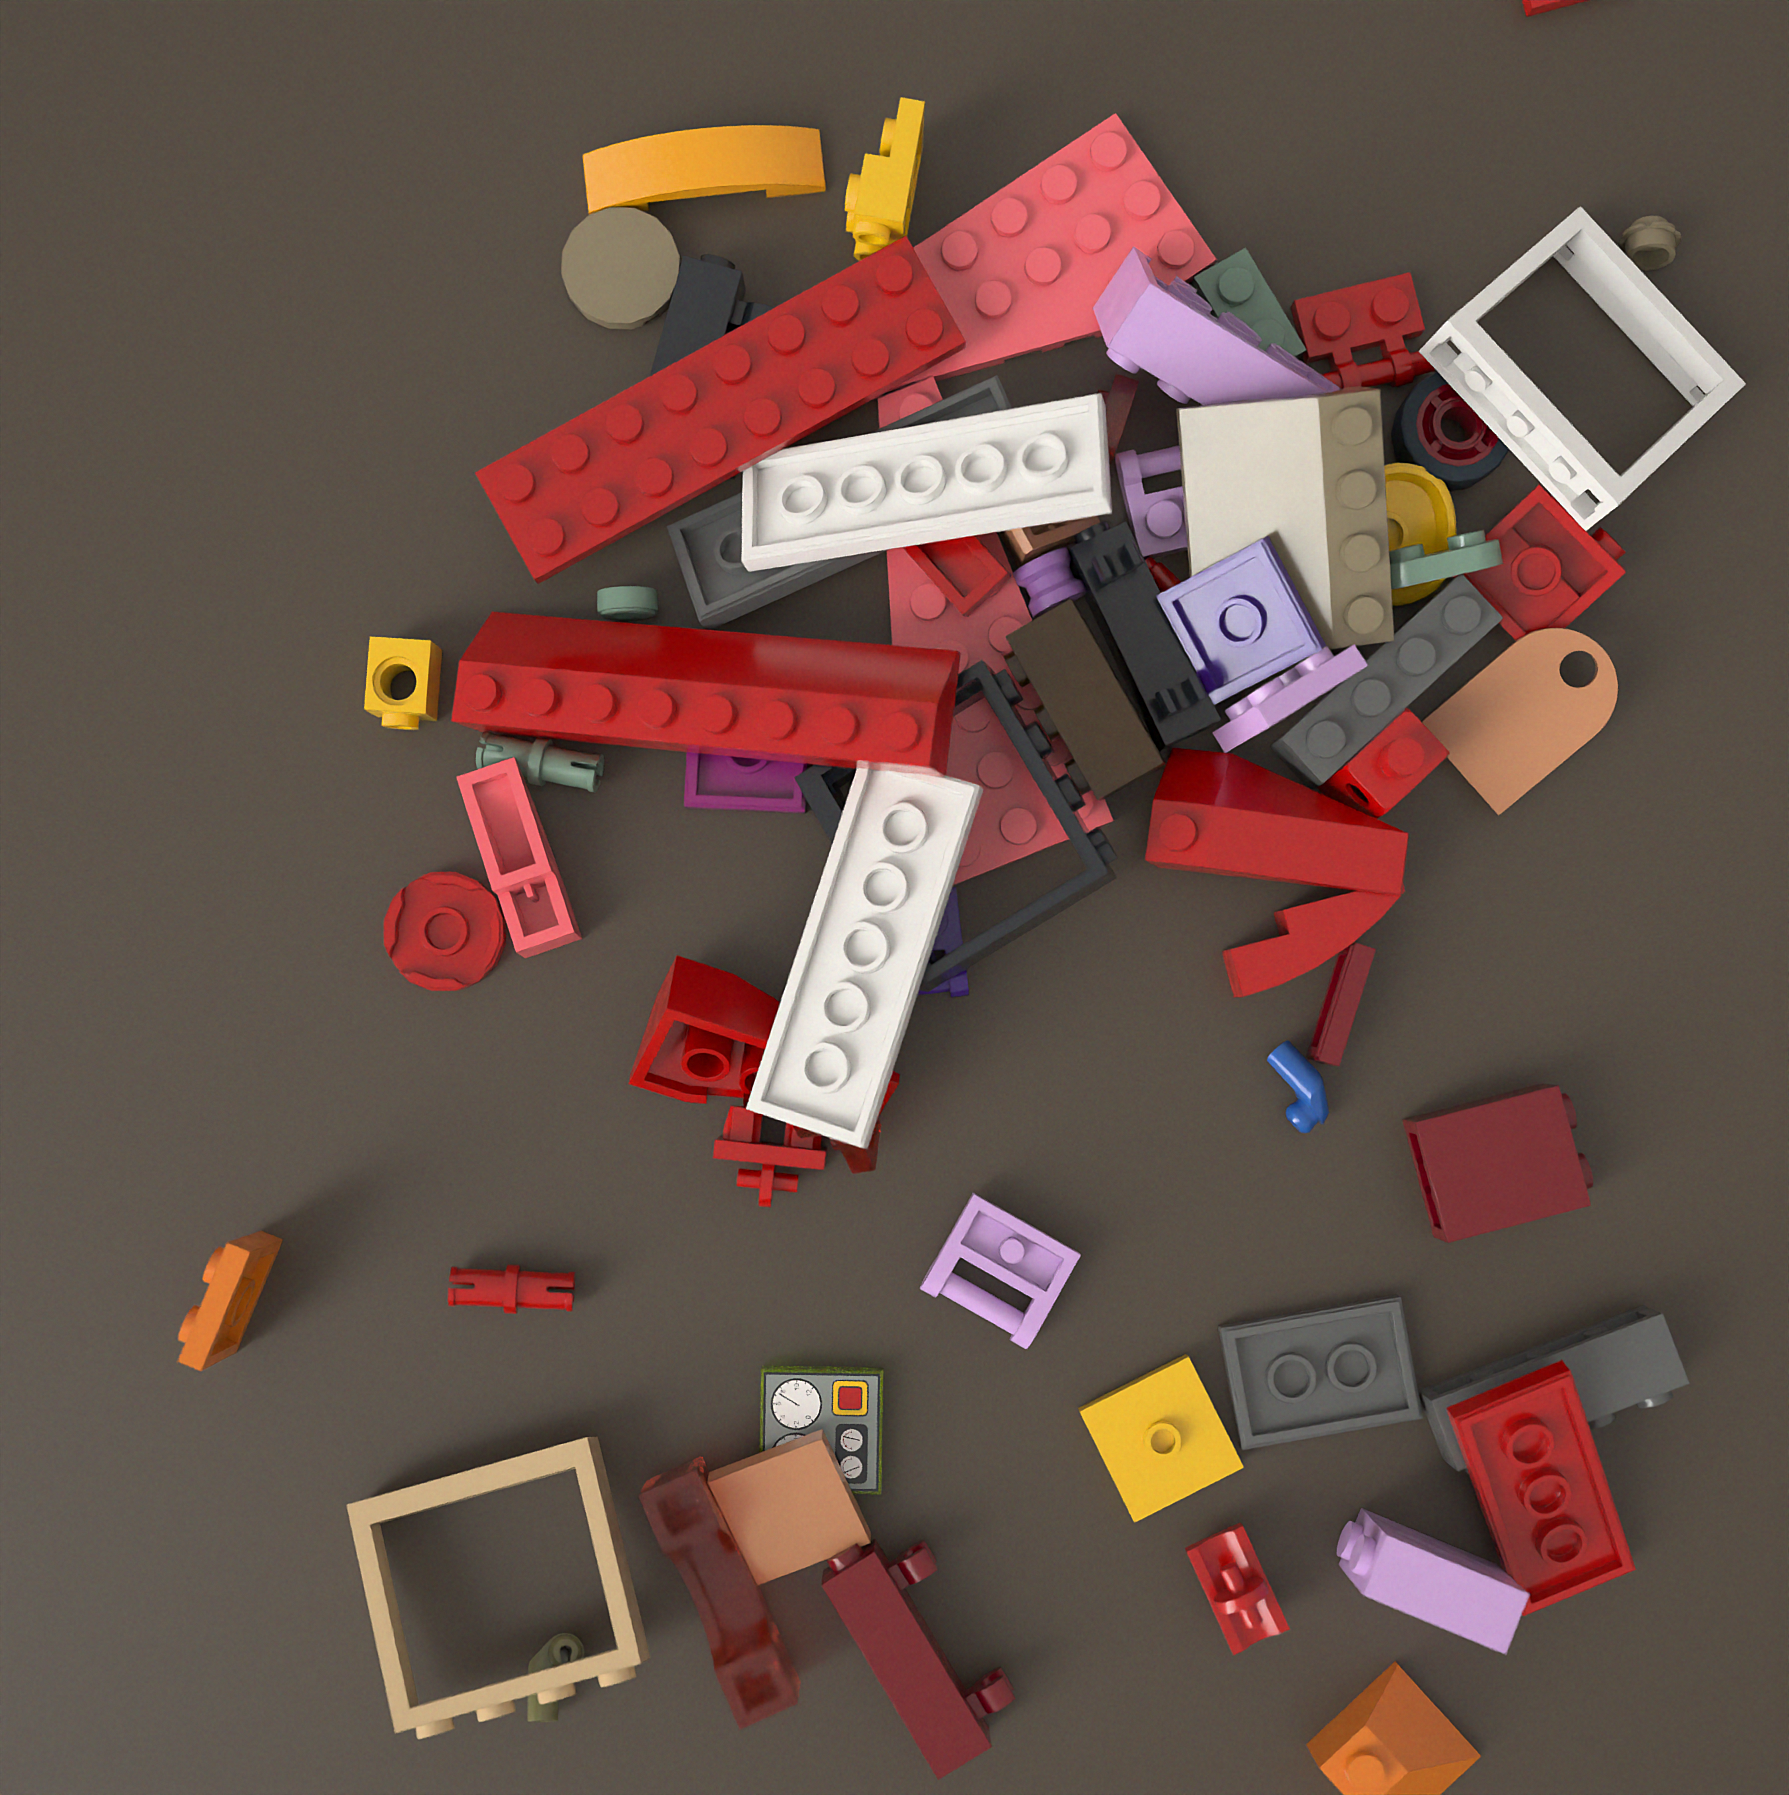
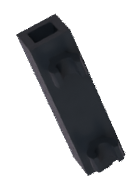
[650,254,774,480]
[1069,521,1221,752]

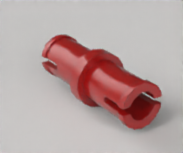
[448,1264,575,1314]

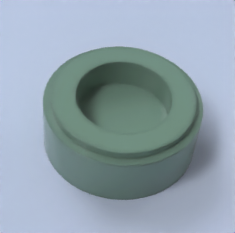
[597,586,658,620]

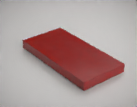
[1446,1360,1636,1616]

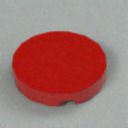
[384,872,506,991]

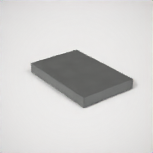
[1218,1294,1423,1450]

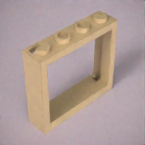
[347,1437,650,1739]

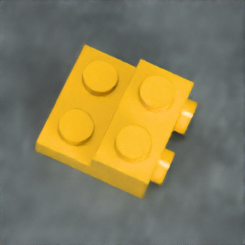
[845,97,925,261]

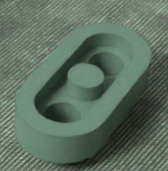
[1389,530,1503,590]

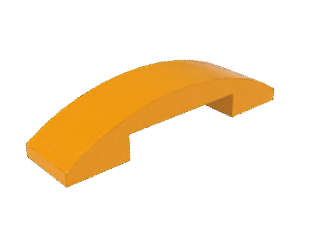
[583,125,826,215]

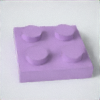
[1212,644,1368,753]

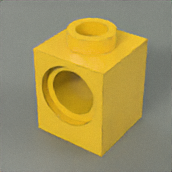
[364,636,442,730]

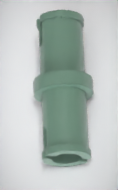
[476,731,604,793]

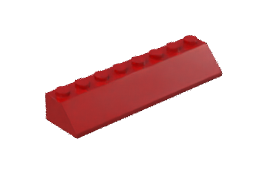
[451,612,961,777]

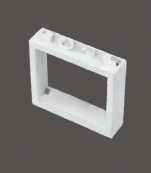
[1419,206,1746,531]

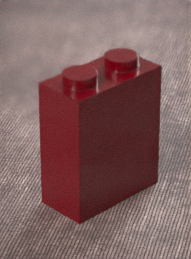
[1402,1083,1593,1243]

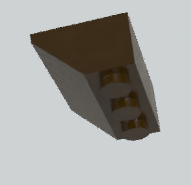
[1003,599,1166,800]

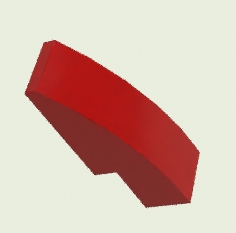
[1222,884,1405,997]

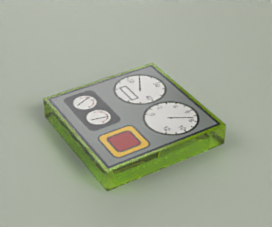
[759,1366,883,1495]

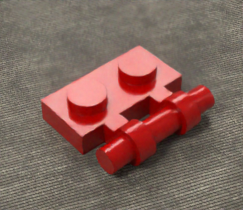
[1290,272,1435,389]

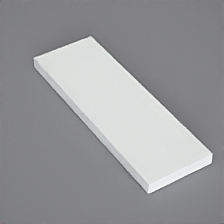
[742,393,1112,572]
[746,768,984,1148]

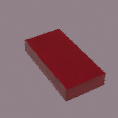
[1306,942,1376,1067]

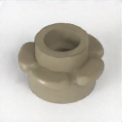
[1619,216,1681,270]

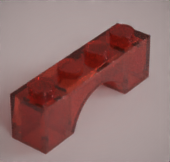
[638,1456,801,1730]

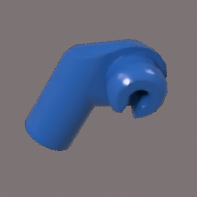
[1267,1040,1329,1133]

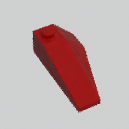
[1145,748,1409,896]
[629,955,900,1118]

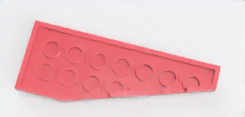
[874,113,1217,399]
[878,377,1114,886]

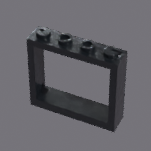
[794,660,1118,992]

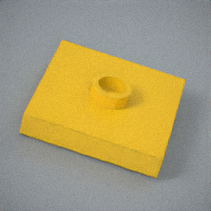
[1078,1354,1244,1523]

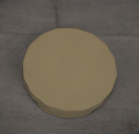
[561,207,681,330]

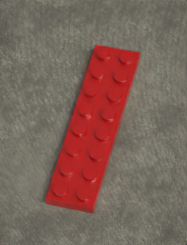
[475,236,966,584]

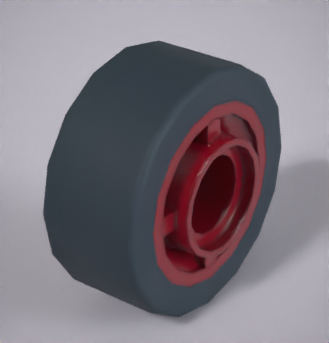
[1391,372,1510,491]

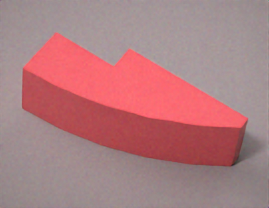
[456,757,582,959]

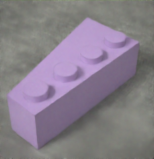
[1093,246,1340,405]

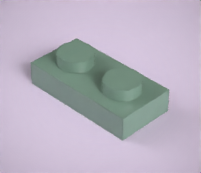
[1191,248,1306,359]

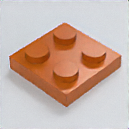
[177,1231,283,1371]

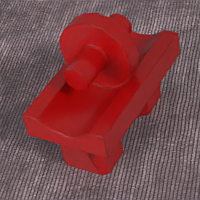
[713,1105,827,1208]
[1185,1522,1290,1655]

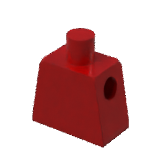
[1316,708,1450,819]

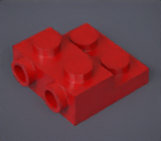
[1452,482,1626,640]

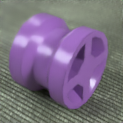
[1013,548,1087,618]

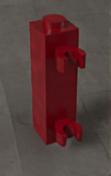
[821,1538,1016,1780]

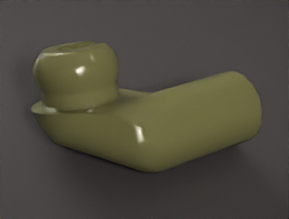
[527,1633,584,1723]

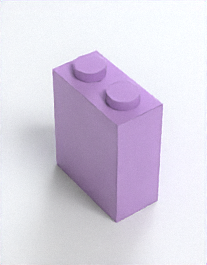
[1337,1508,1529,1654]

